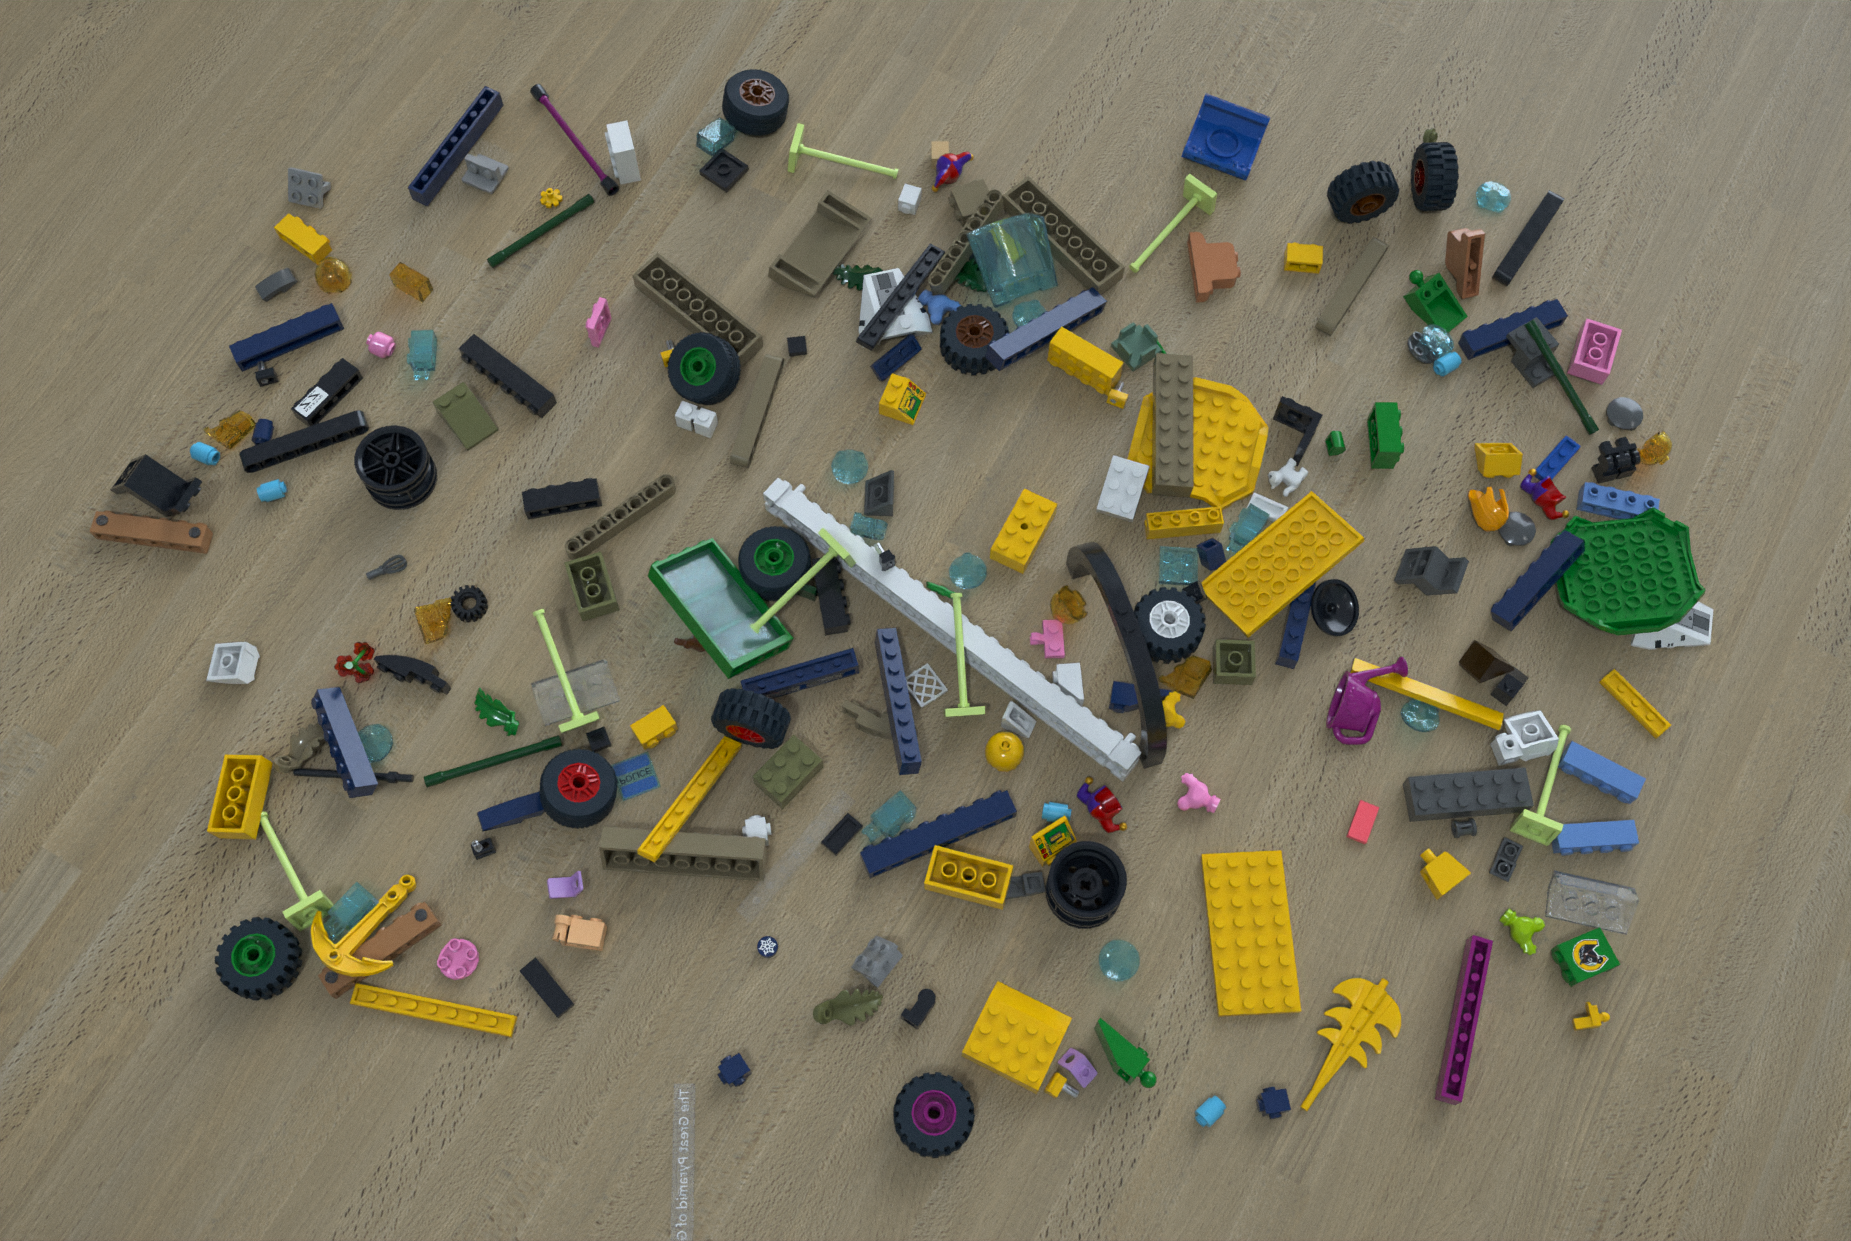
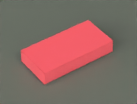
[1346,800,1379,844]

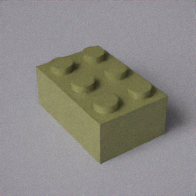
[564,551,620,621]
[752,735,823,809]

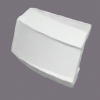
[206,642,260,684]
[1503,710,1559,761]

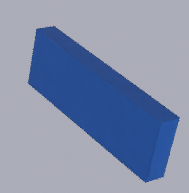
[1535,435,1581,480]

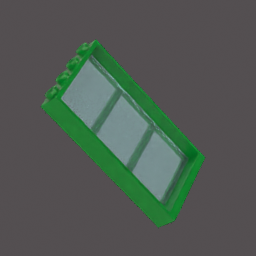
[648,538,793,679]

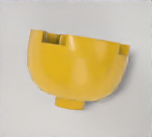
[985,731,1024,772]

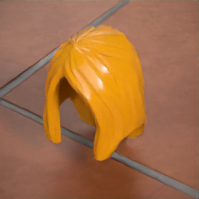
[1468,487,1509,532]

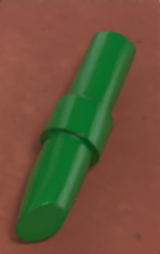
[926,582,956,599]

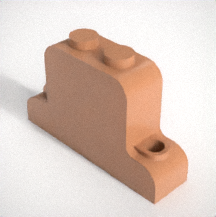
[1445,228,1485,299]
[1187,232,1241,303]

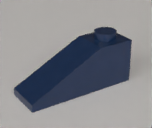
[1109,681,1171,713]

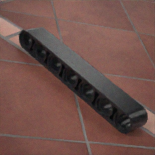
[1492,190,1565,286]
[239,410,369,473]

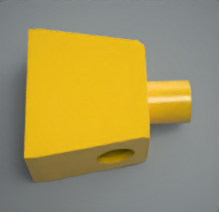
[1420,848,1471,900]

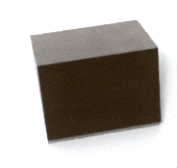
[1459,640,1514,683]

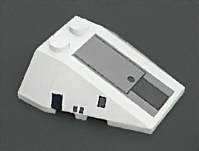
[859,268,933,348]
[1631,602,1713,650]

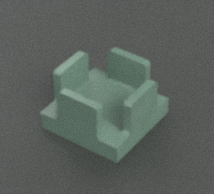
[1111,322,1162,371]

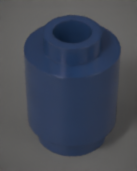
[251,419,274,445]

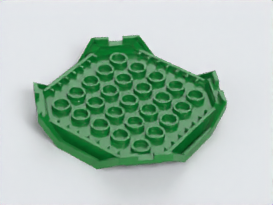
[1550,507,1706,636]

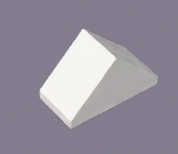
[1001,701,1036,738]

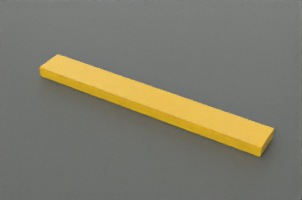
[1350,658,1504,730]
[637,736,742,862]
[350,983,517,1038]

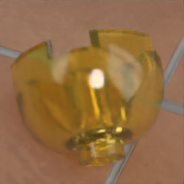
[314,257,352,294]
[1637,430,1673,466]
[1050,585,1088,625]

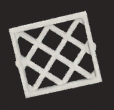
[906,663,948,708]

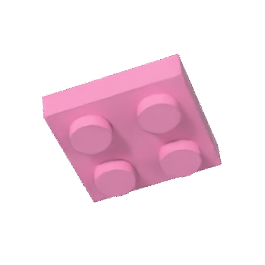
[586,297,612,348]

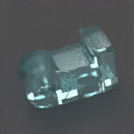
[850,512,888,540]

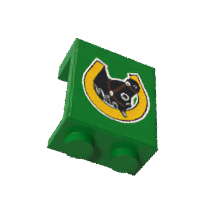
[1551,927,1620,987]

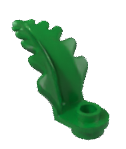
[474,687,519,737]

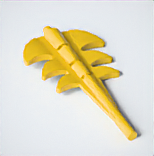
[1300,978,1401,1112]

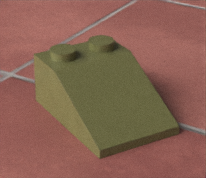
[433,382,498,451]

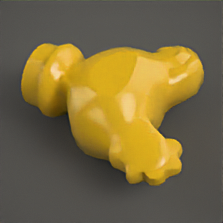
[1162,691,1186,729]

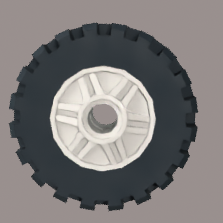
[1134,587,1206,664]

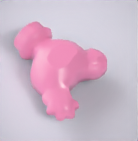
[1177,773,1221,813]

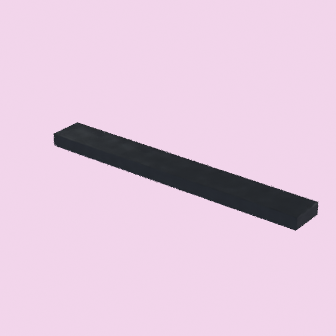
[856,243,945,351]

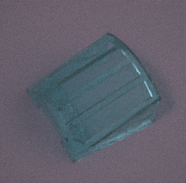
[966,213,1058,308]

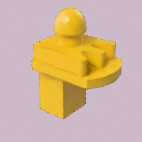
[1572,1002,1610,1031]

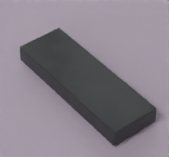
[520,957,574,1018]

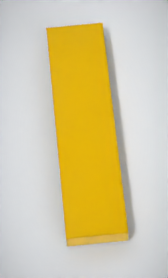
[1599,669,1671,739]

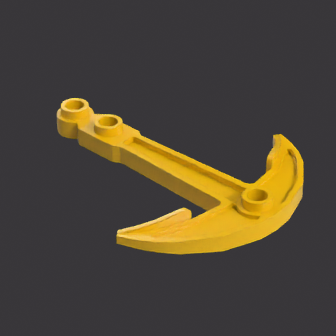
[311,875,416,977]

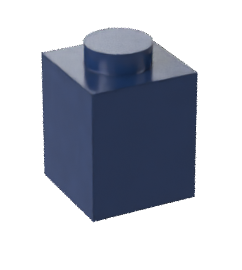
[1196,538,1226,571]

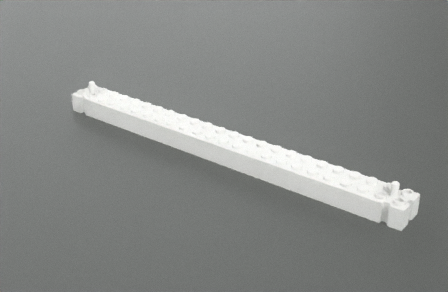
[763,478,1142,782]

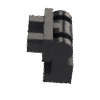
[1591,437,1640,484]

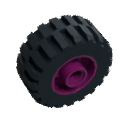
[893,1072,975,1158]

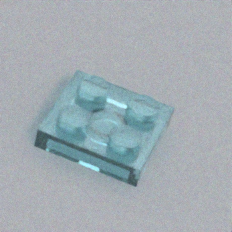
[1159,546,1198,586]

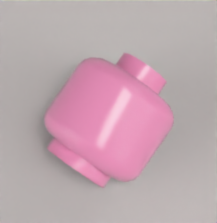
[366,331,396,358]

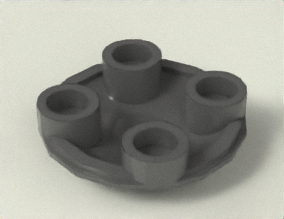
[1407,331,1439,364]
[1607,397,1643,431]
[1499,512,1536,546]

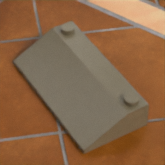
[768,190,872,297]

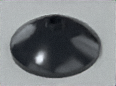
[1311,579,1359,637]

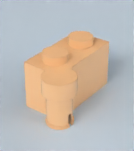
[552,915,607,951]

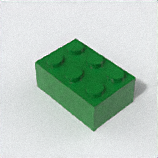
[1367,402,1404,469]

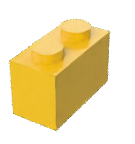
[1284,242,1323,274]
[630,705,678,750]

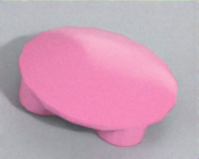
[437,938,479,980]

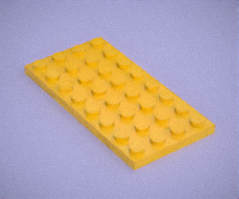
[1201,491,1365,638]
[1201,850,1301,1017]

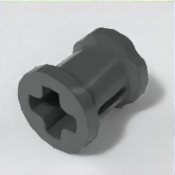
[1451,818,1477,839]

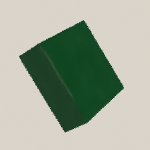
[797,584,818,601]

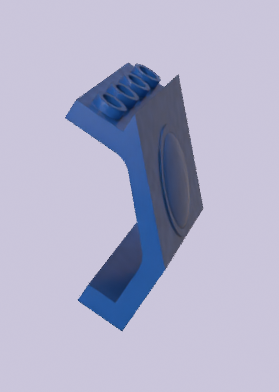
[1181,93,1270,181]

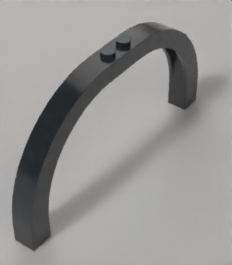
[1066,542,1167,769]

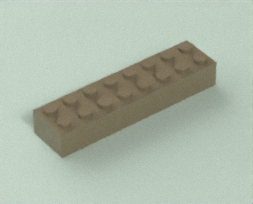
[1002,176,1125,295]
[632,252,763,368]
[1152,353,1193,497]
[599,826,767,881]

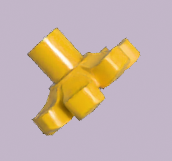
[540,188,563,209]

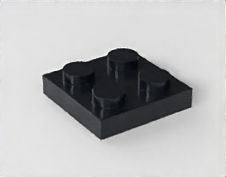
[699,148,749,193]

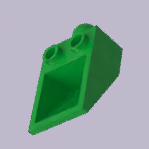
[1403,270,1468,337]
[1094,1018,1157,1088]

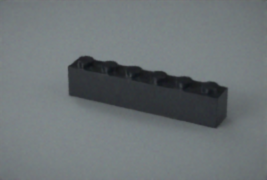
[459,334,557,418]

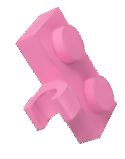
[1030,620,1065,659]

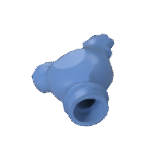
[918,289,961,325]

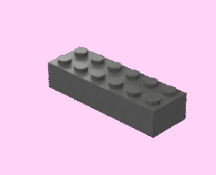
[1403,768,1534,822]

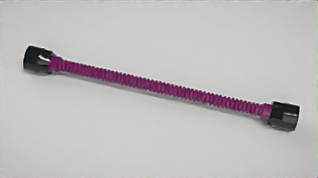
[530,84,619,196]

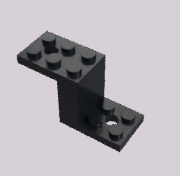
[110,454,202,517]

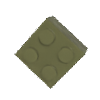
[1212,639,1256,685]

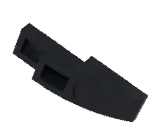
[373,655,451,695]

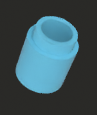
[1433,352,1462,376]
[190,442,220,465]
[257,479,287,502]
[1042,802,1071,822]
[1195,1095,1226,1127]

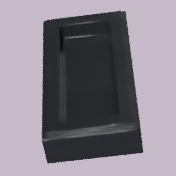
[821,813,863,856]

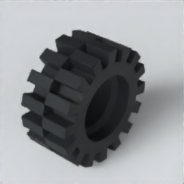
[450,585,488,622]

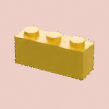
[274,213,332,265]

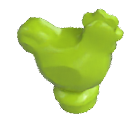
[1499,908,1545,955]

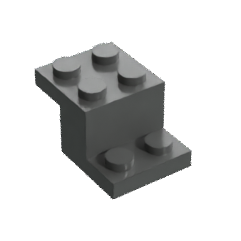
[1506,317,1564,388]
[1394,546,1469,596]

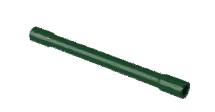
[487,194,595,268]
[1524,319,1599,435]
[424,735,562,788]

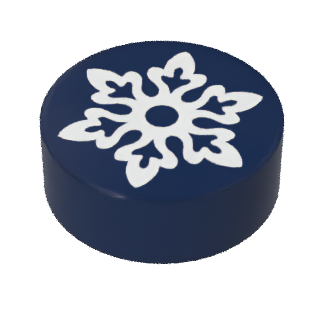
[757,936,778,958]

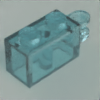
[696,117,738,156]
[407,330,437,380]
[1226,503,1270,553]
[862,790,916,843]
[324,882,379,940]

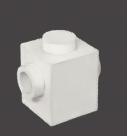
[1490,733,1523,766]
[742,815,772,846]

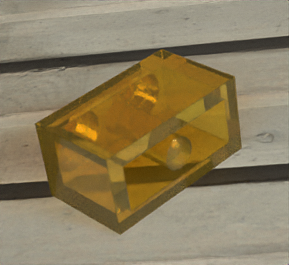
[389,262,433,303]

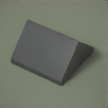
[864,470,894,516]

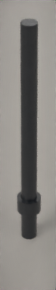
[293,768,414,784]

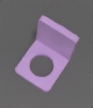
[547,871,583,899]
[1058,1048,1097,1088]

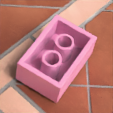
[1567,319,1622,385]

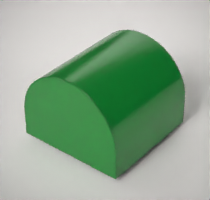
[1325,431,1346,456]

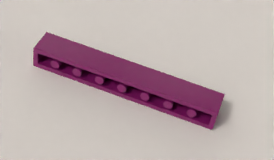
[1434,935,1493,1105]

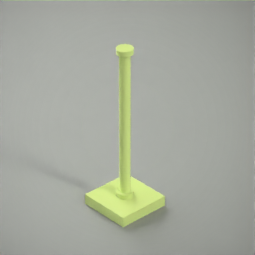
[787,123,899,179]
[1129,174,1217,273]
[749,528,856,634]
[944,593,985,717]
[532,609,600,733]
[1509,725,1571,846]
[260,811,337,932]

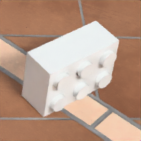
[605,121,641,185]
[1097,455,1149,522]

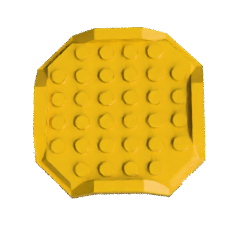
[1127,377,1269,510]

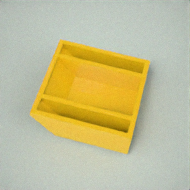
[961,981,1072,1094]

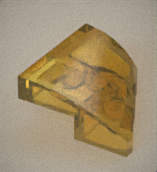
[203,410,255,449]
[414,597,452,645]
[1159,655,1212,699]

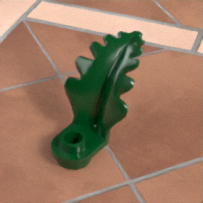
[948,255,987,292]
[833,264,883,291]

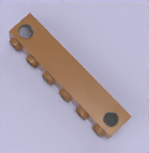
[89,510,213,554]
[318,901,442,999]

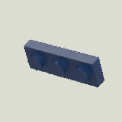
[870,334,922,381]

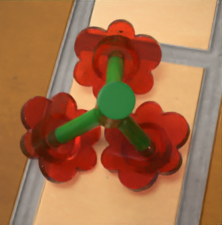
[334,642,375,683]

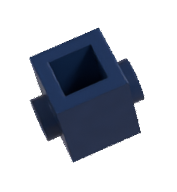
[717,1053,752,1088]
[1256,1087,1291,1119]

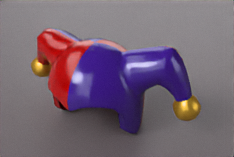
[931,151,974,192]
[1520,469,1569,520]
[1077,777,1127,833]

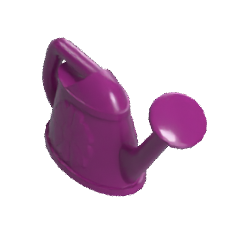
[1326,656,1408,745]

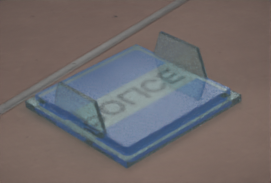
[612,751,661,801]

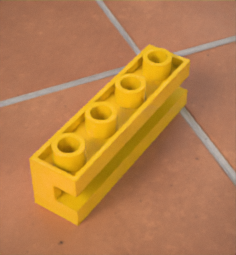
[1144,506,1224,540]

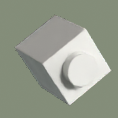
[898,184,922,215]

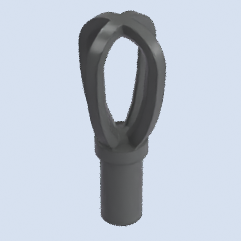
[366,555,407,580]

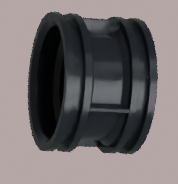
[354,425,437,510]
[1045,841,1127,929]

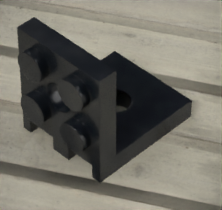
[1273,396,1323,467]

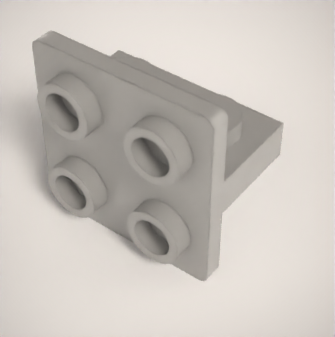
[462,154,509,194]
[288,167,331,209]
[851,936,903,988]

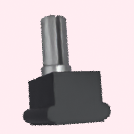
[255,361,279,387]
[874,543,896,571]
[471,838,496,860]

